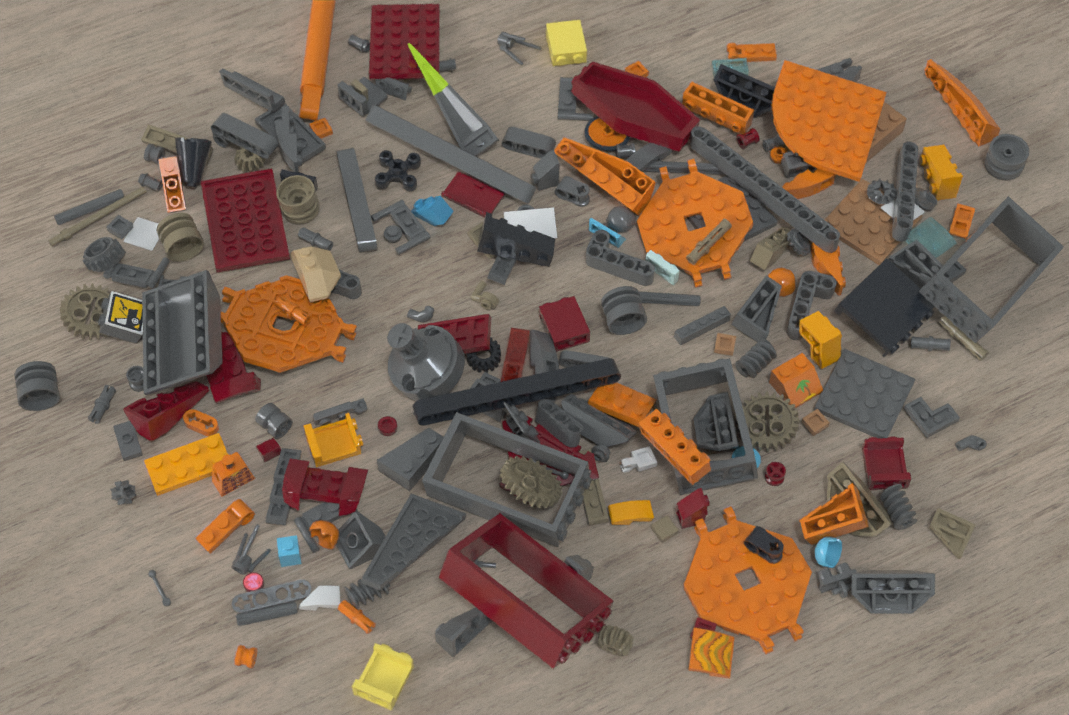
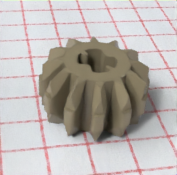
[234,147,266,173]
[597,625,634,656]

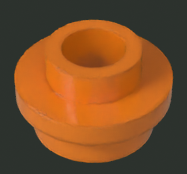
[770,147,788,164]

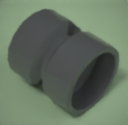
[255,402,293,439]

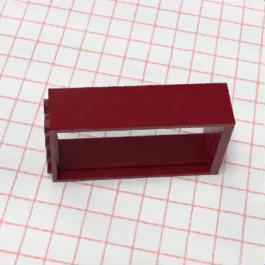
[439,513,614,669]

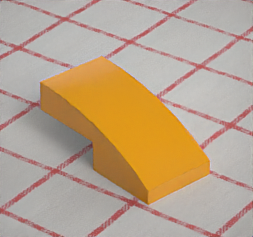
[608,500,654,525]

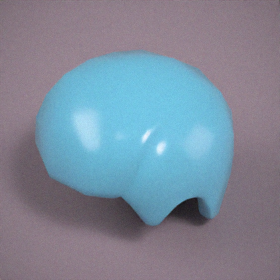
[815,537,842,568]

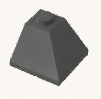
[336,511,386,569]

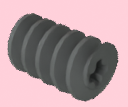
[735,338,777,378]
[880,484,918,530]
[344,579,390,609]

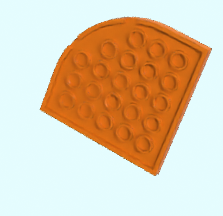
[771,60,887,182]

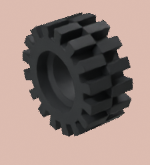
[467,337,501,373]

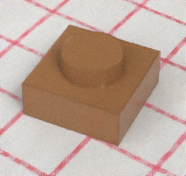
[714,333,736,356]
[801,409,830,436]

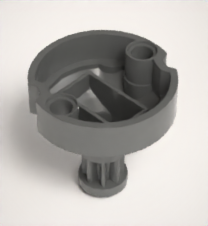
[387,323,465,401]

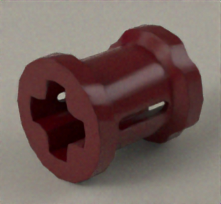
[736,128,760,149]

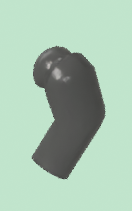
[407,306,435,322]
[955,435,987,451]

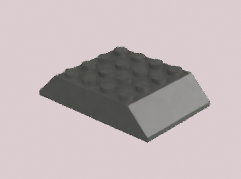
[142,270,222,395]

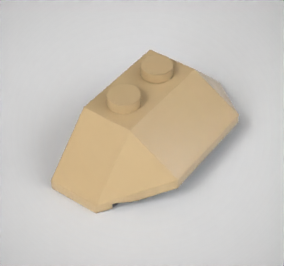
[290,246,341,302]

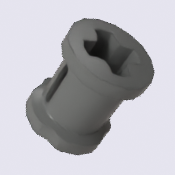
[616,143,636,159]

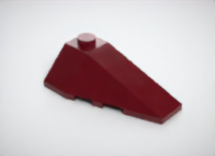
[123,381,209,441]

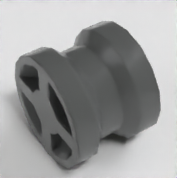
[144,144,165,164]

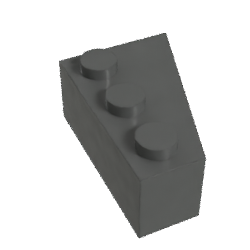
[889,239,955,289]
[731,275,782,342]
[377,428,444,491]

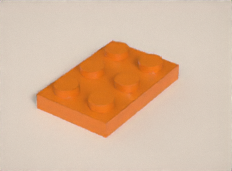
[588,382,657,427]

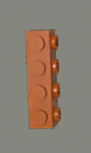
[682,82,754,134]
[638,409,711,485]

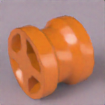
[235,645,257,668]

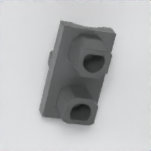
[818,562,857,598]

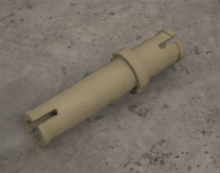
[686,219,732,265]
[939,315,989,361]

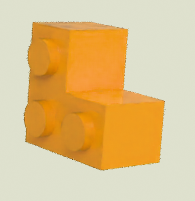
[799,311,842,369]

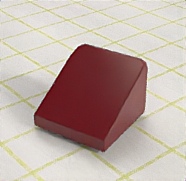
[256,438,281,463]

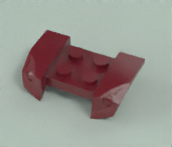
[207,332,261,404]
[282,459,368,516]

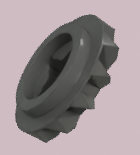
[867,179,897,204]
[787,228,811,256]

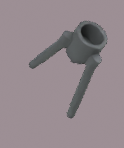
[497,32,542,65]
[231,524,271,575]

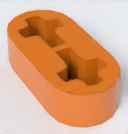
[183,409,219,436]

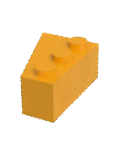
[919,145,963,201]

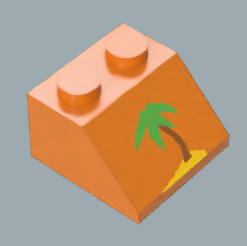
[769,353,823,408]

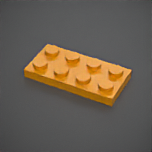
[144,433,228,496]

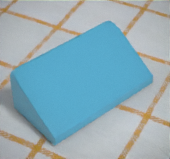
[589,218,626,248]

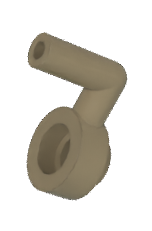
[471,280,499,310]

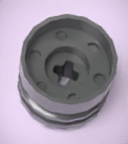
[601,286,647,335]
[14,361,60,411]

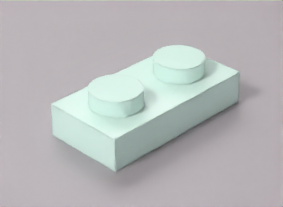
[645,250,679,285]

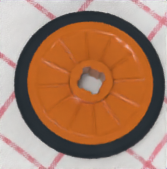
[584,116,630,151]

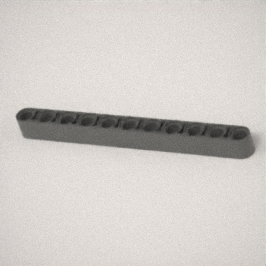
[365,104,537,204]
[690,126,840,253]

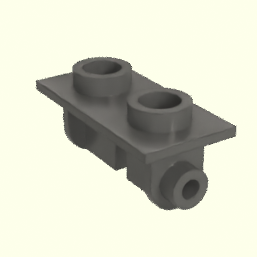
[375,77,412,101]

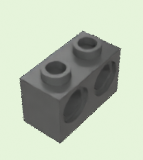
[781,152,817,178]

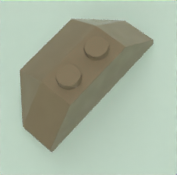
[827,462,892,537]

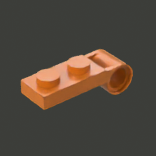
[195,499,255,554]

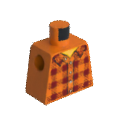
[212,452,255,497]

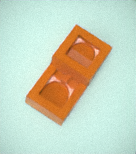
[949,204,976,239]

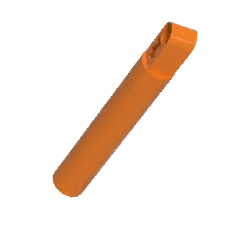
[299,0,335,121]

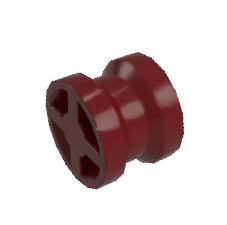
[765,461,786,486]

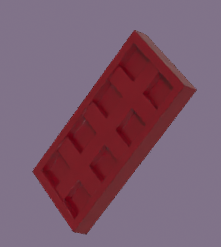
[418,314,492,354]

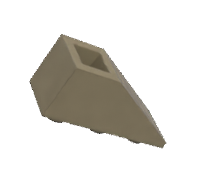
[750,227,790,270]

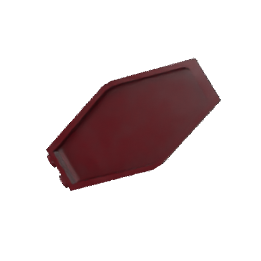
[571,61,700,152]

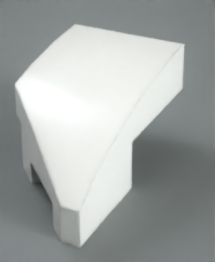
[299,586,340,611]

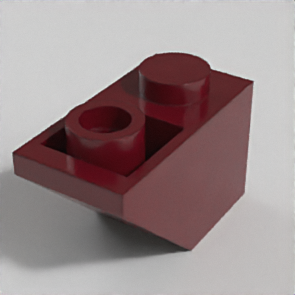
[675,488,710,529]

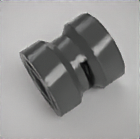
[126,366,144,392]

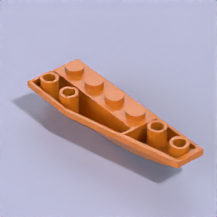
[925,59,1000,147]
[554,137,656,216]

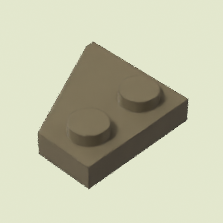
[929,508,975,559]

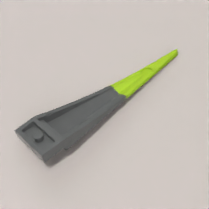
[408,43,499,157]

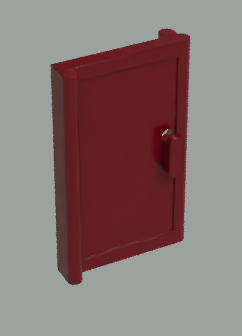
[441,171,505,218]

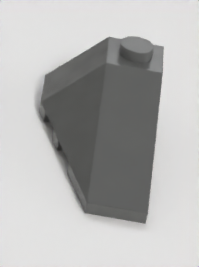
[435,607,492,658]

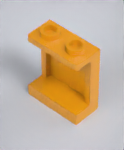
[303,413,363,468]

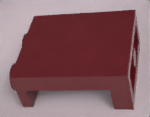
[539,296,590,352]
[862,436,911,490]

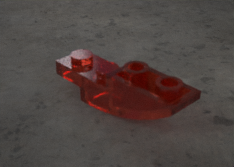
[501,328,530,382]

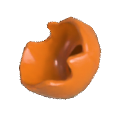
[768,267,796,296]
[309,520,339,549]

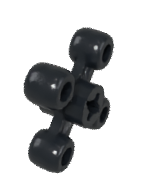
[375,150,421,192]

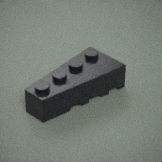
[477,212,555,267]

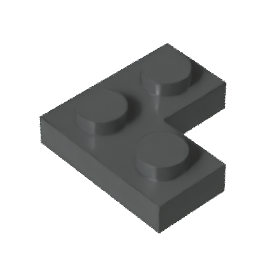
[904,397,960,438]

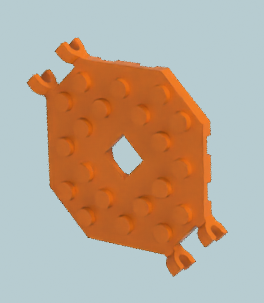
[637,159,753,288]
[221,275,357,373]
[683,506,812,655]

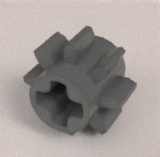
[110,480,136,505]

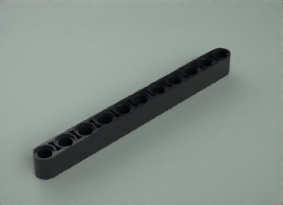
[412,358,621,426]

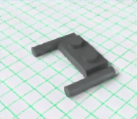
[558,77,593,121]
[371,199,431,255]
[103,249,170,288]
[294,502,359,553]

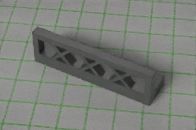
[219,68,285,113]

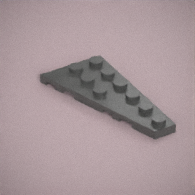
[361,494,466,590]

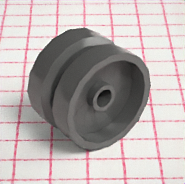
[985,134,1029,180]

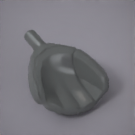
[915,188,937,210]

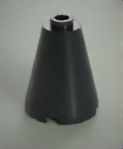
[175,137,212,187]

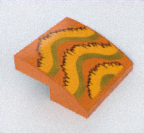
[689,628,735,679]

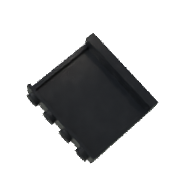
[834,258,935,357]

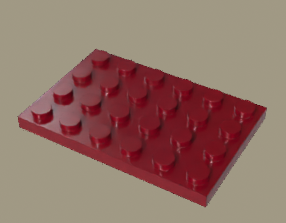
[369,3,440,79]
[201,168,290,273]

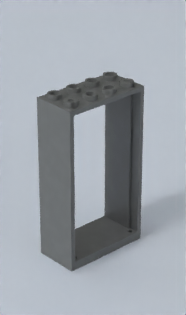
[919,196,1064,343]
[422,412,592,547]

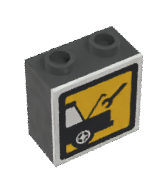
[98,291,143,344]

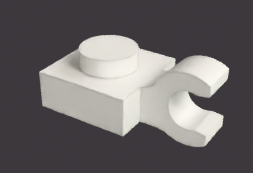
[620,446,657,473]

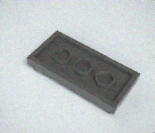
[255,103,326,163]

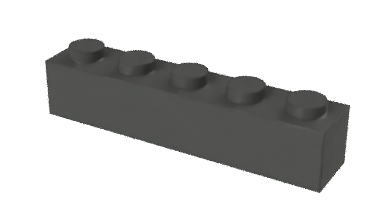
[674,306,731,346]

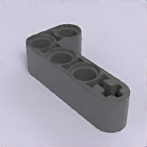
[211,113,279,159]
[586,230,655,286]
[787,271,836,340]

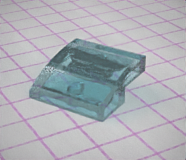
[906,217,957,258]

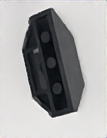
[713,64,775,118]

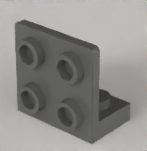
[337,77,388,117]

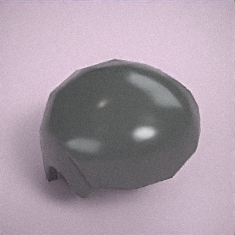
[606,206,636,233]

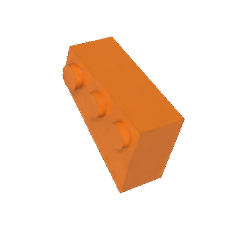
[800,483,869,545]

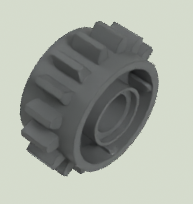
[82,237,123,272]

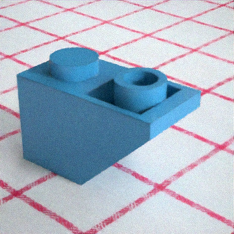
[411,196,454,226]

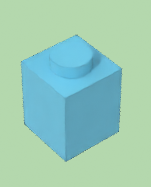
[277,535,302,567]

